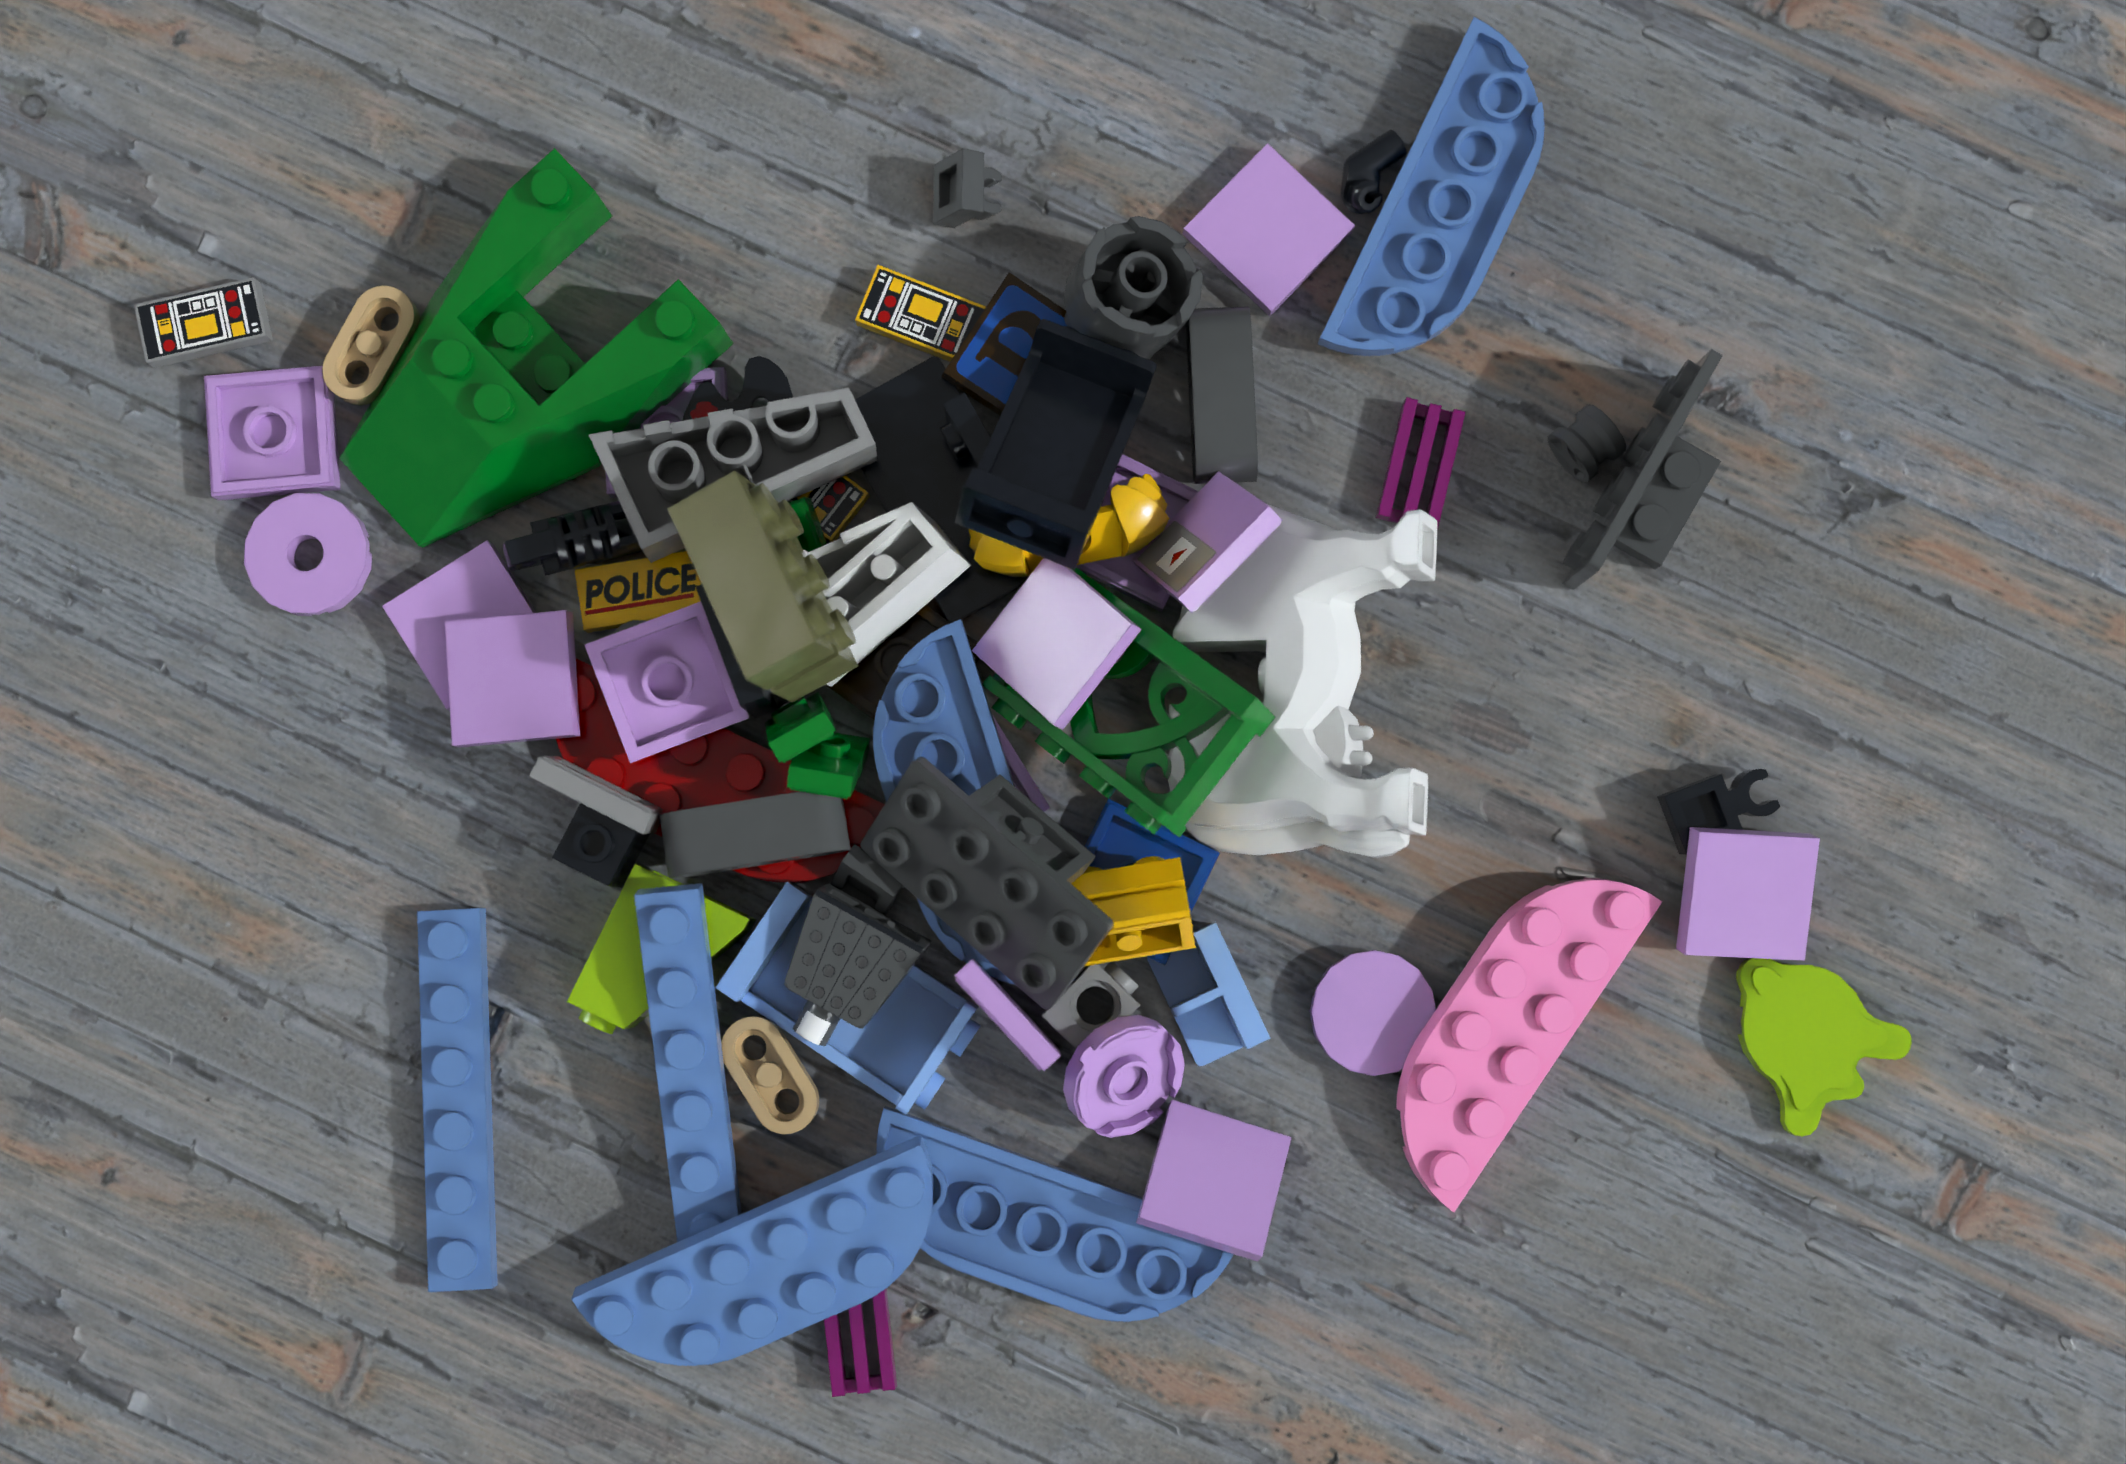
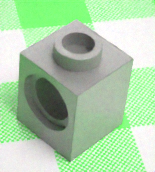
[1042,962,1140,1049]

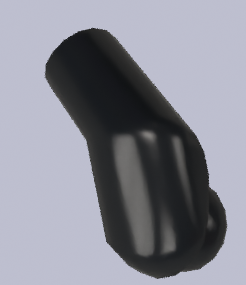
[1340,130,1407,214]

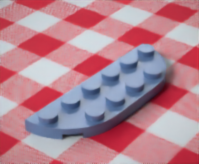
[1317,17,1544,356]
[873,620,1076,984]
[876,1106,1234,1322]
[571,1135,933,1366]

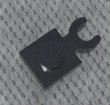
[1657,769,1780,855]

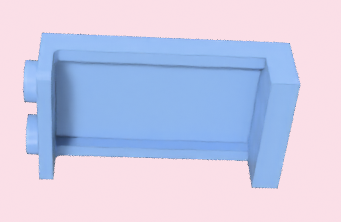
[715,882,981,1116]

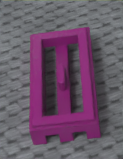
[1375,397,1466,530]
[824,1288,897,1397]

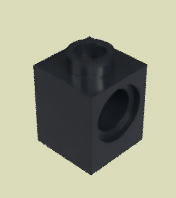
[552,803,650,888]

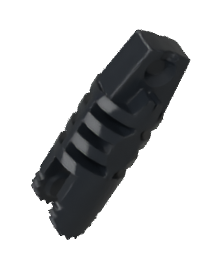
[503,501,642,576]

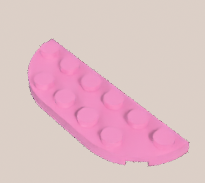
[1396,878,1663,1212]

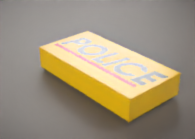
[574,551,702,633]

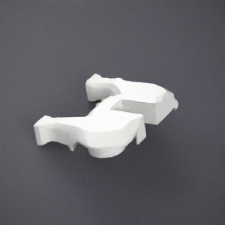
[1168,504,1437,858]

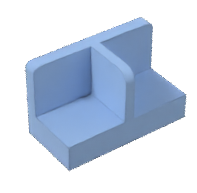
[1147,923,1270,1066]

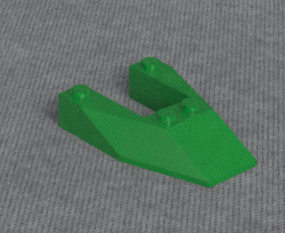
[339,148,733,548]

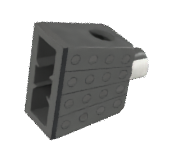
[784,883,931,1046]

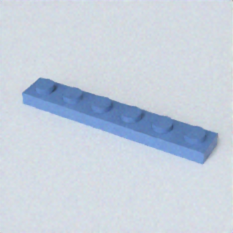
[634,883,742,1242]
[417,908,498,1292]

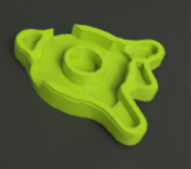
[1736,958,1912,1137]

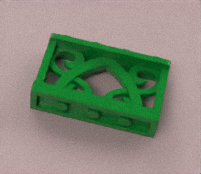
[982,568,1275,838]

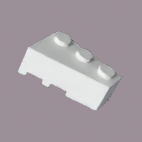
[802,502,971,687]

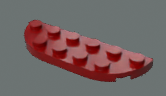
[556,659,885,883]

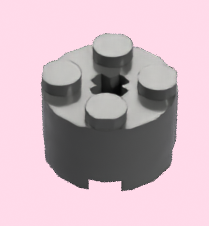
[1064,216,1203,359]

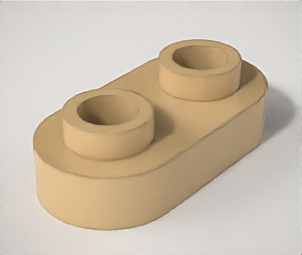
[322,286,420,405]
[721,1016,819,1134]

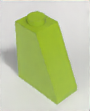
[567,864,756,1034]

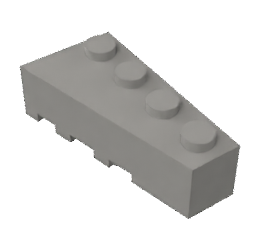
[589,387,878,563]

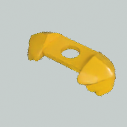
[969,474,1170,577]

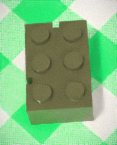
[668,470,858,703]

